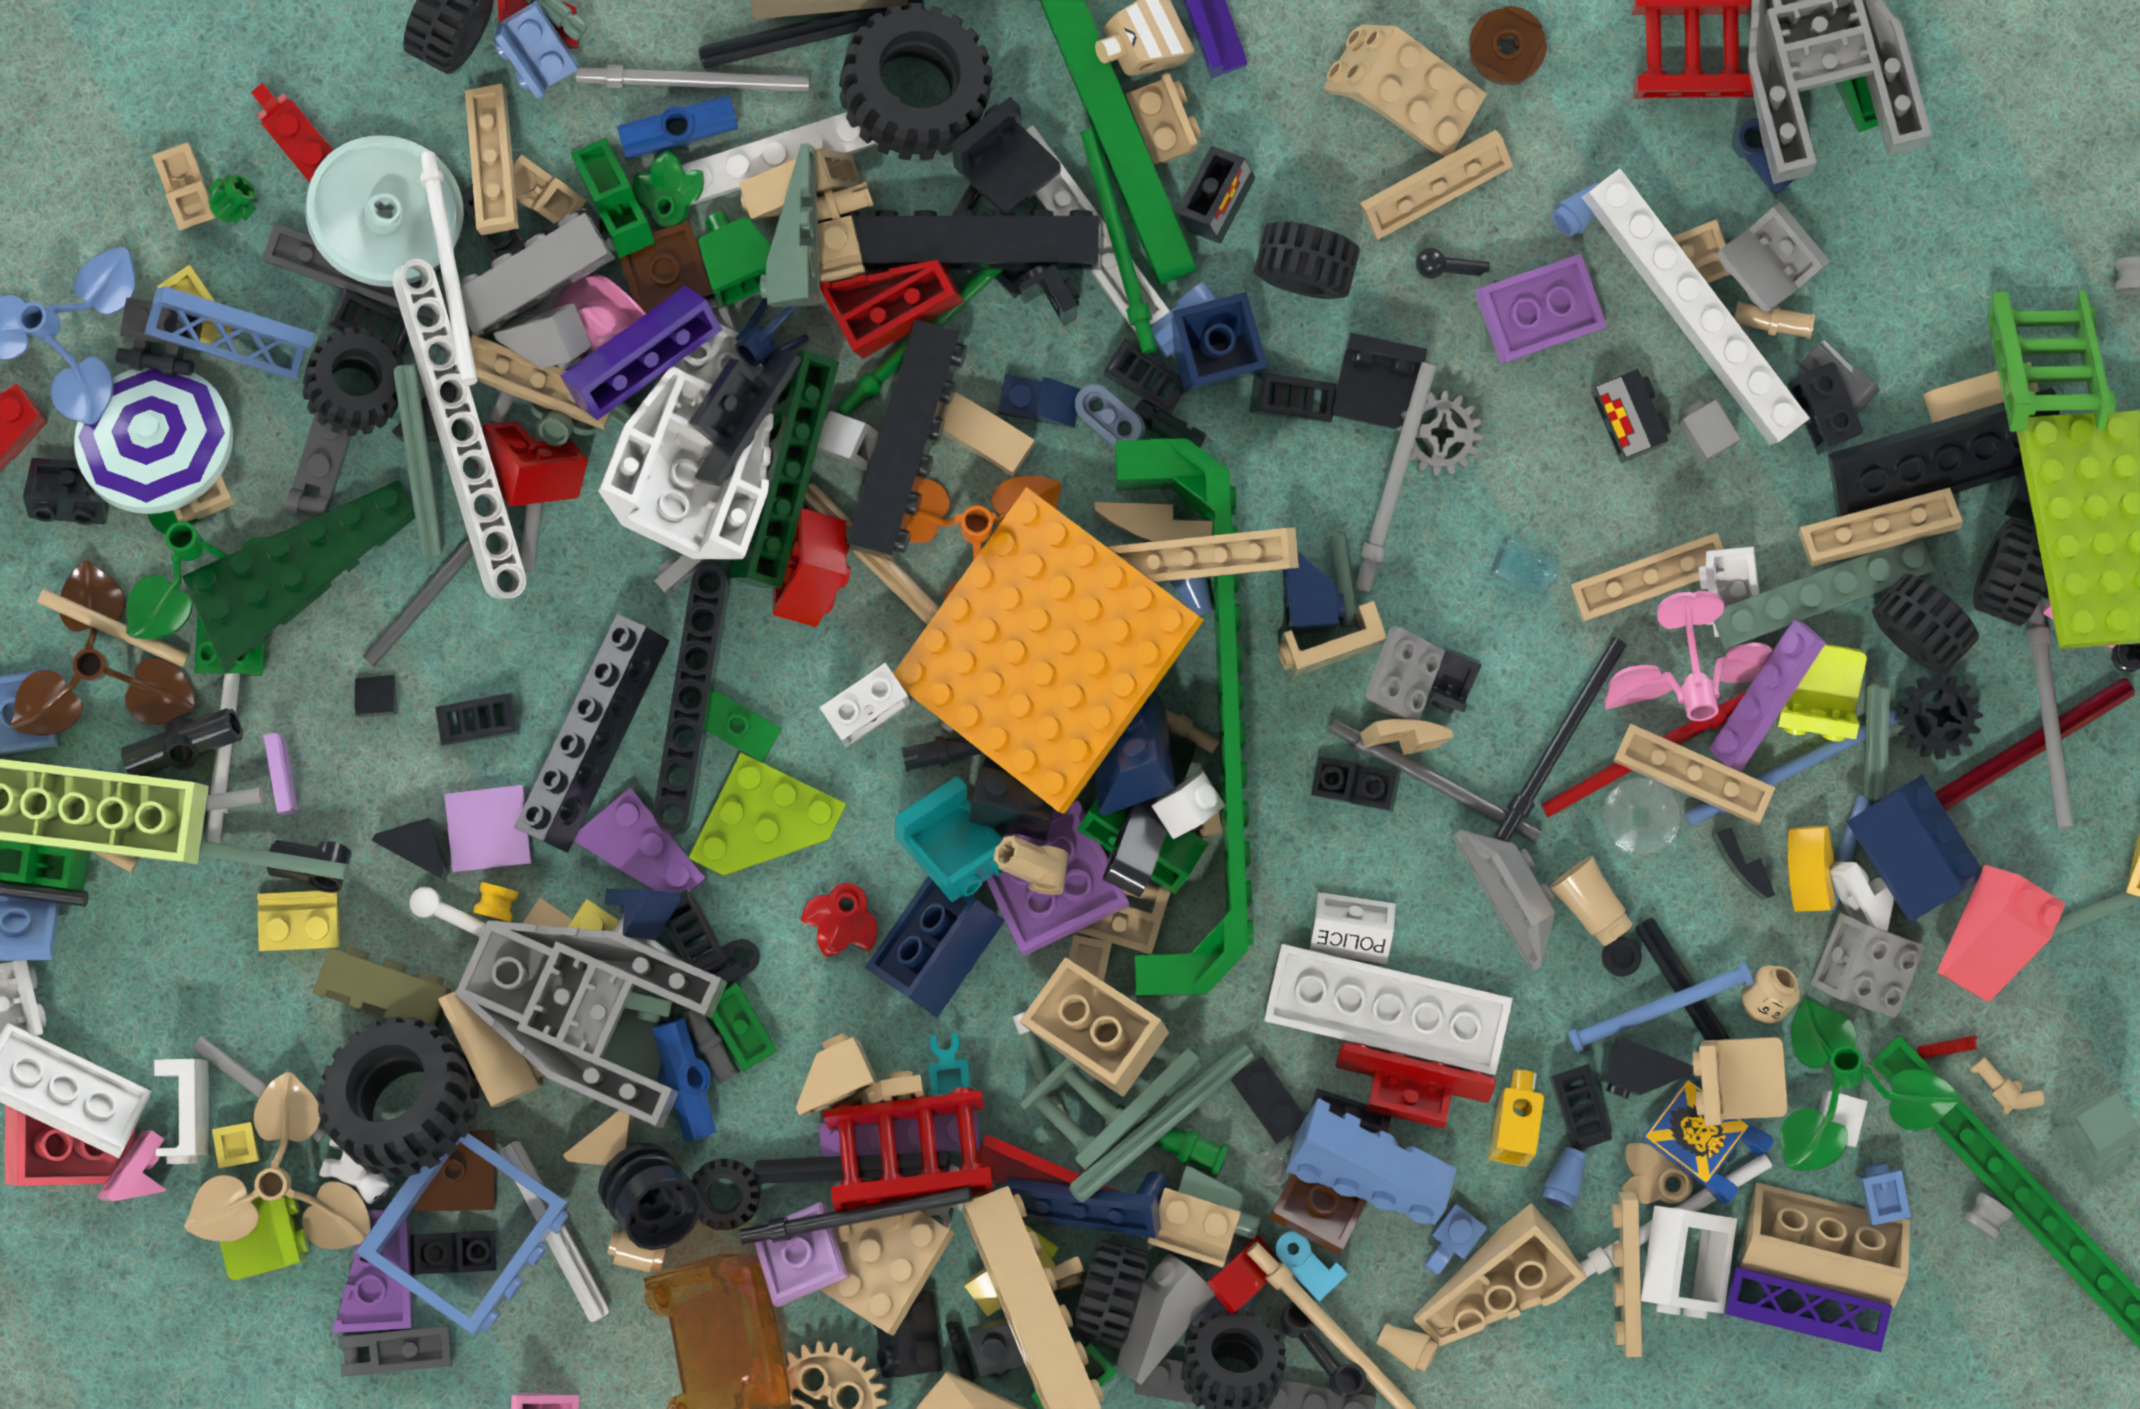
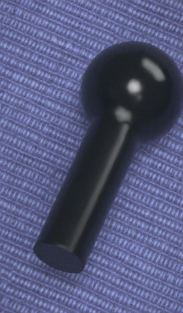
[1415,248,1490,279]

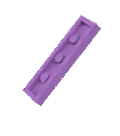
[1709,619,1826,772]
[819,1111,980,1157]

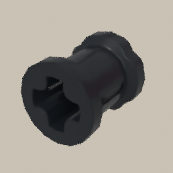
[2111,643,2140,672]

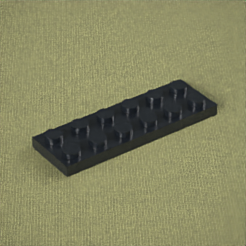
[1827,388,2060,517]

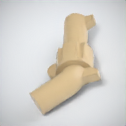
[1969,1057,2044,1115]

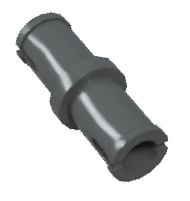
[679,1010,741,1085]

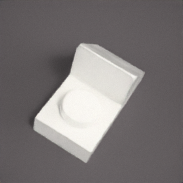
[1829,861,1894,931]

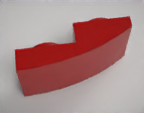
[1206,1235,1281,1314]

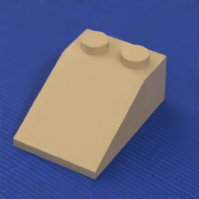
[1019,957,1169,1097]

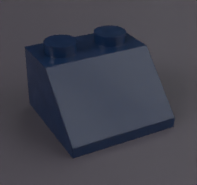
[1171,292,1268,393]
[1282,551,1345,634]

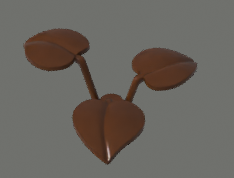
[11,560,195,736]

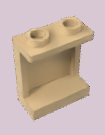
[1276,601,1387,677]

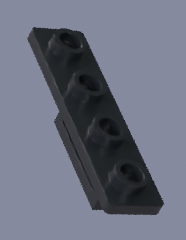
[689,349,802,486]

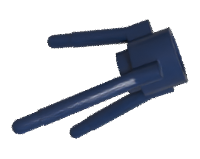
[735,298,809,367]

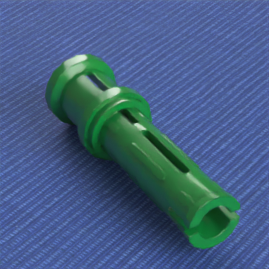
[1117,1104,1230,1178]

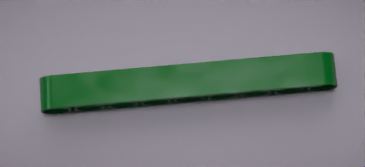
[1039,0,1196,286]

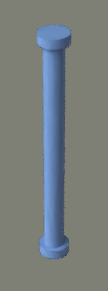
[1568,962,1754,1053]

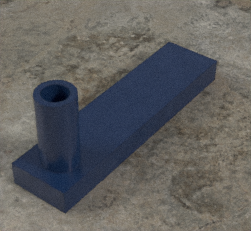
[1002,1171,1168,1238]

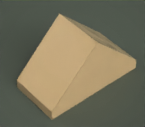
[563,1110,633,1166]

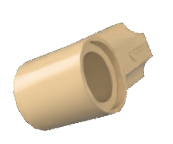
[994,835,1069,895]

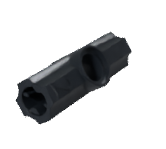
[121,708,243,776]

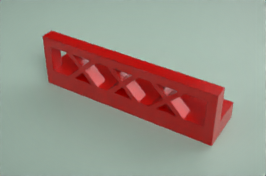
[977,1134,1120,1192]

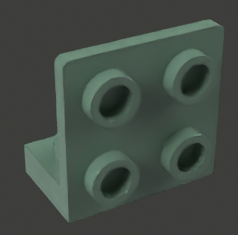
[602,992,675,1079]

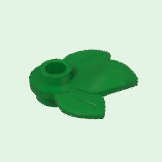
[633,150,704,228]

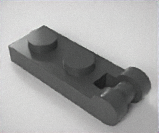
[286,412,352,518]
[338,1325,453,1377]

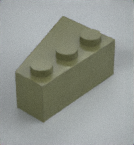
[313,946,452,1028]

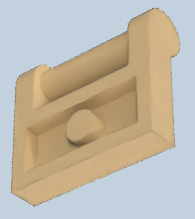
[1076,885,1170,955]

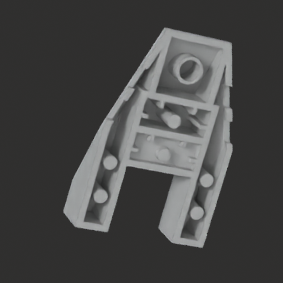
[1748,0,1932,184]
[455,920,727,1128]

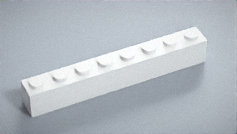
[1581,168,1810,445]

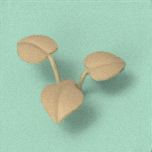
[184,1072,371,1249]

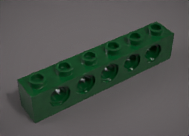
[727,350,839,588]

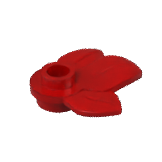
[801,882,878,957]

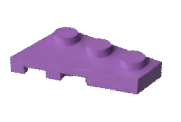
[574,788,706,893]
[332,1209,413,1333]

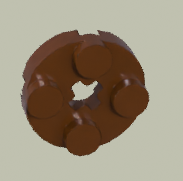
[1468,6,1547,85]

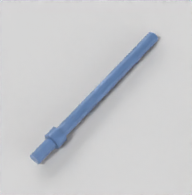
[1684,708,1899,827]

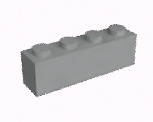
[459,213,615,338]

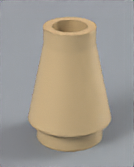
[1377,1323,1439,1373]

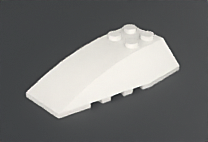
[598,324,774,559]

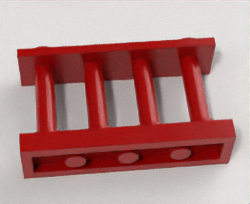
[1631,0,1754,99]
[823,1087,994,1211]

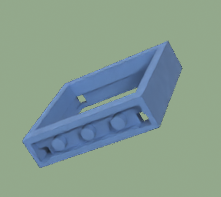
[356,1133,570,1336]

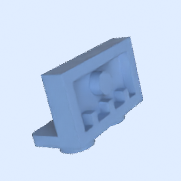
[494,1,579,99]

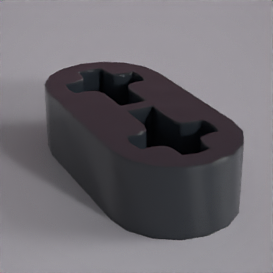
[693,939,761,983]

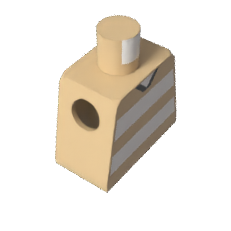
[1095,0,1195,76]

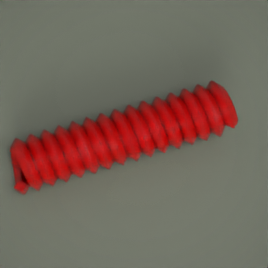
[1916,1035,1978,1060]

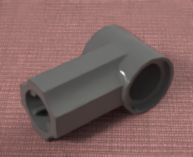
[1799,340,1880,414]

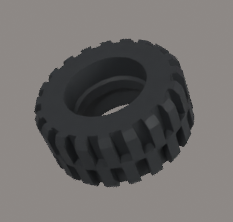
[839,3,993,161]
[317,1017,479,1178]

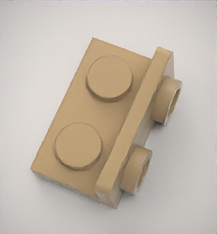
[1125,73,1201,167]

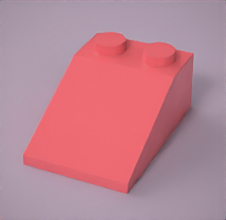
[1937,865,2066,1002]
[4,1105,135,1186]

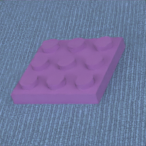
[986,800,1130,957]

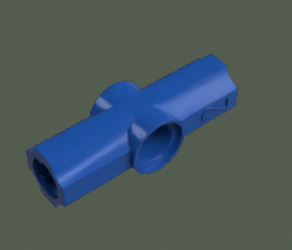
[617,95,739,160]
[652,1017,717,1141]

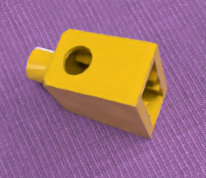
[1487,1070,1544,1167]

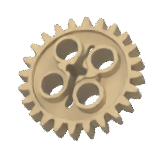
[760,1341,890,1409]

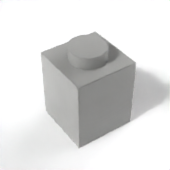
[1678,399,1741,464]
[817,411,880,471]

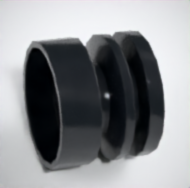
[598,1143,702,1250]

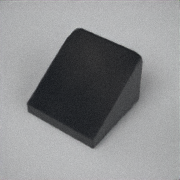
[355,675,398,718]

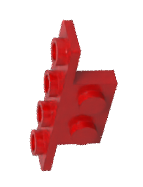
[1335,1043,1496,1129]

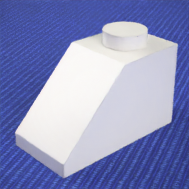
[1152,768,1225,839]

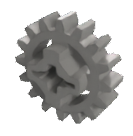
[1396,391,1483,476]

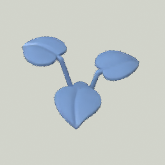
[0,247,136,425]

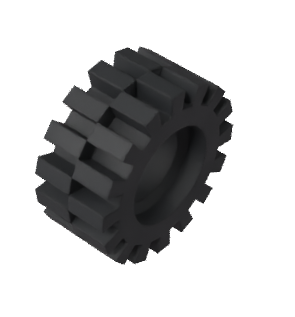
[691,1159,761,1230]

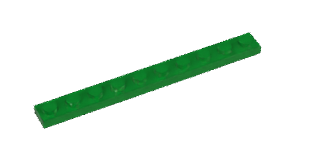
[1869,1035,2140,1351]

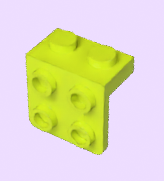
[1776,644,1867,742]

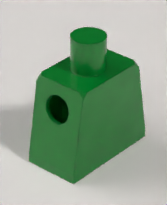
[698,211,771,310]

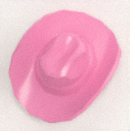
[554,274,646,367]

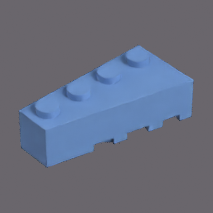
[1286,1098,1457,1225]

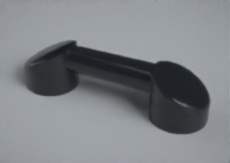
[1281,1302,1366,1398]

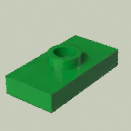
[707,690,782,763]

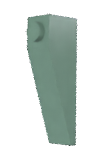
[760,143,820,307]

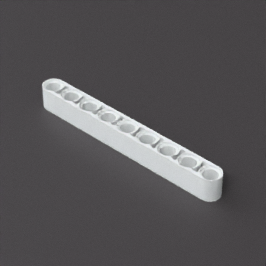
[392,259,527,600]

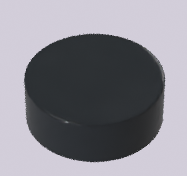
[1601,937,1642,977]

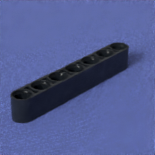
[653,564,730,836]

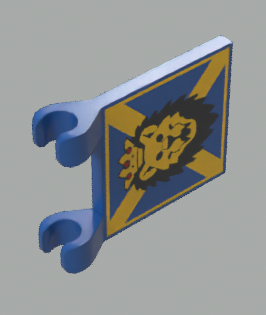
[1641,1077,1774,1204]

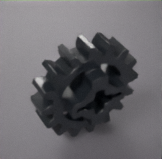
[1894,674,1983,760]

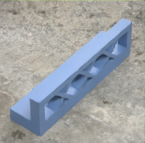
[144,286,315,380]

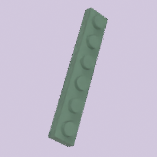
[1714,539,1935,650]

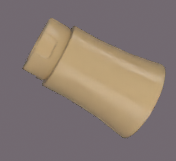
[1549,855,1633,946]

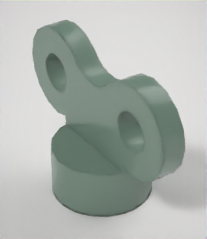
[530,403,596,446]

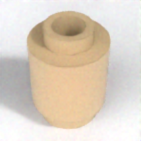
[607,1230,666,1273]

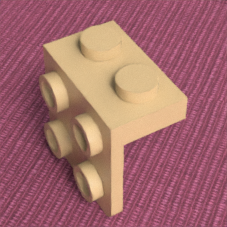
[1693,1037,1788,1126]

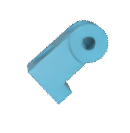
[1275,1231,1348,1302]

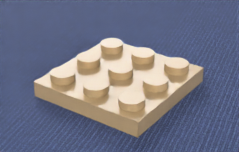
[820,1179,955,1336]

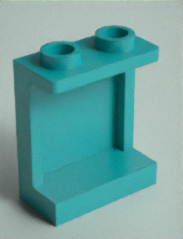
[894,776,1005,902]

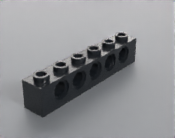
[514,614,670,853]

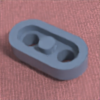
[1075,384,1145,446]

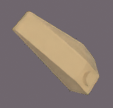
[1413,1203,1587,1346]

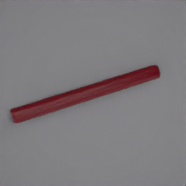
[1934,678,2135,811]

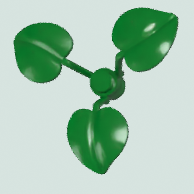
[126,510,269,640]
[1780,998,1960,1171]

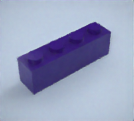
[560,285,723,420]

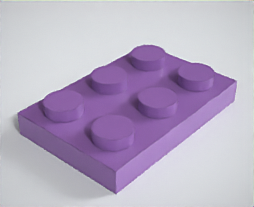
[1474,253,1607,364]

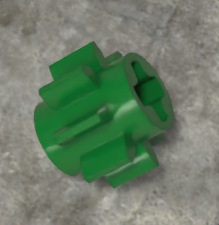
[208,174,257,224]

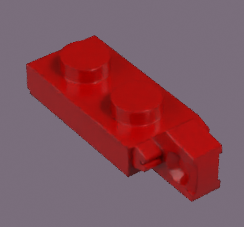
[250,83,333,183]

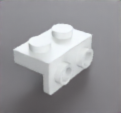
[1699,547,1760,637]
[0,960,46,1037]

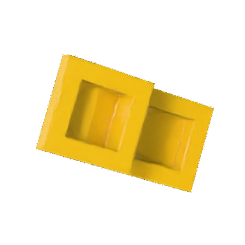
[1788,825,1836,912]

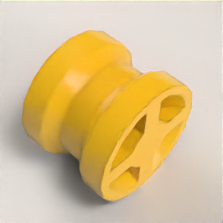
[473,882,519,922]

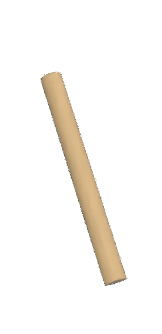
[37,588,189,667]

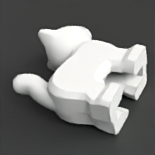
[319,1139,395,1205]

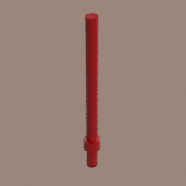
[1540,691,1746,818]

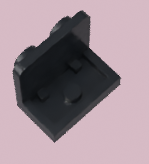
[951,97,1061,214]

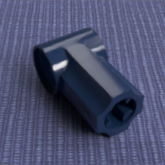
[1731,119,1796,196]

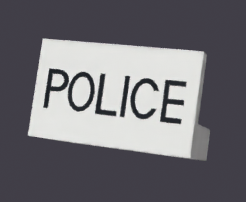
[1309,892,1396,964]

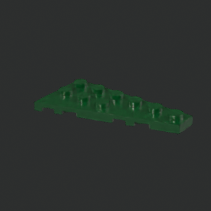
[182,480,415,674]

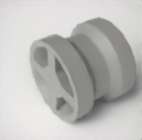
[2115,257,2140,294]
[1962,1192,2013,1241]

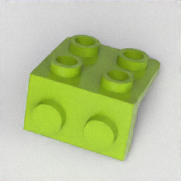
[219,1196,310,1280]

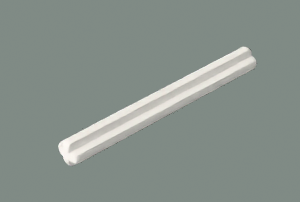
[501,1141,610,1322]

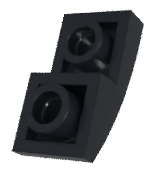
[1311,757,1401,812]
[410,1231,497,1275]

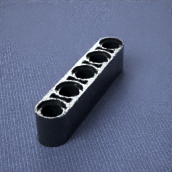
[1102,730,1197,897]

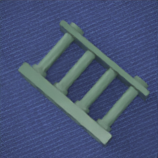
[1019,994,1202,1173]

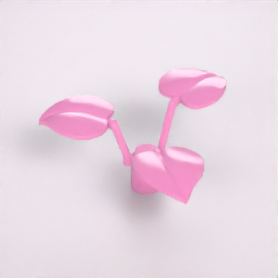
[1605,591,1774,721]

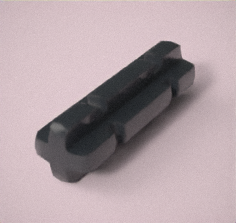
[1134,400,1206,448]

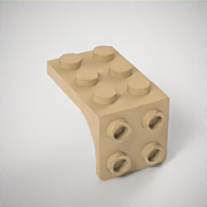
[1324,24,1487,159]

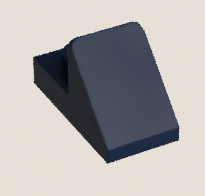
[998,374,1081,429]
[605,889,681,939]

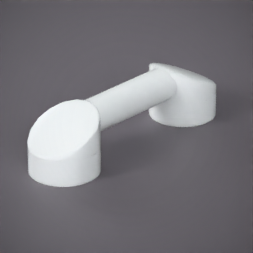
[409,886,502,939]

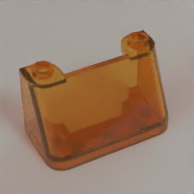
[644,1254,792,1409]

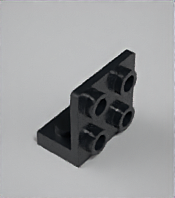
[1332,333,1427,429]

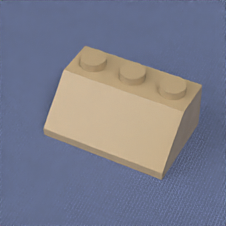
[438,991,543,1107]

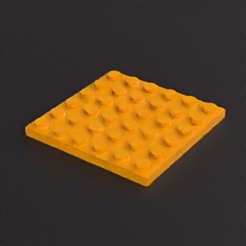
[893,487,1204,814]

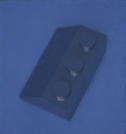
[1095,689,1176,816]
[1846,774,1982,923]
[865,876,1005,1018]

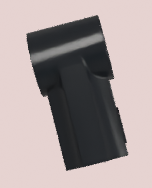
[267,840,352,893]

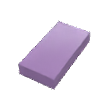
[263,733,298,815]

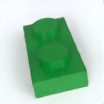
[712,983,778,1072]

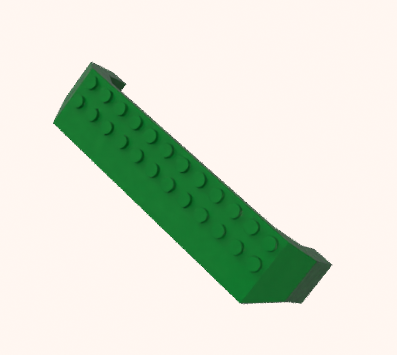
[1114,438,1254,998]

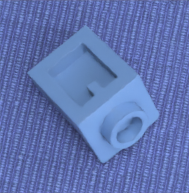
[1855,1162,1911,1226]

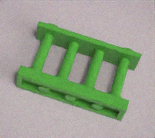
[1987,290,2116,432]

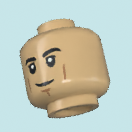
[1741,965,1800,1024]

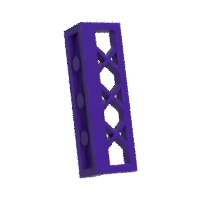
[1183,0,1248,78]
[1724,1267,1892,1352]

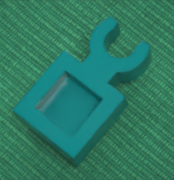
[928,1032,971,1096]

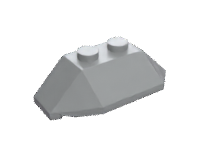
[1451,830,1556,972]

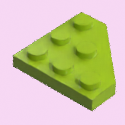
[689,752,847,876]

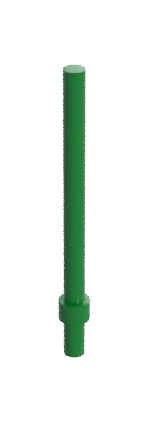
[1080,128,1157,354]
[835,270,1002,416]

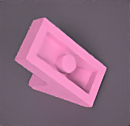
[97,1130,167,1201]

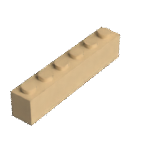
[962,1186,1104,1409]

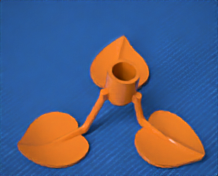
[906,476,1062,603]

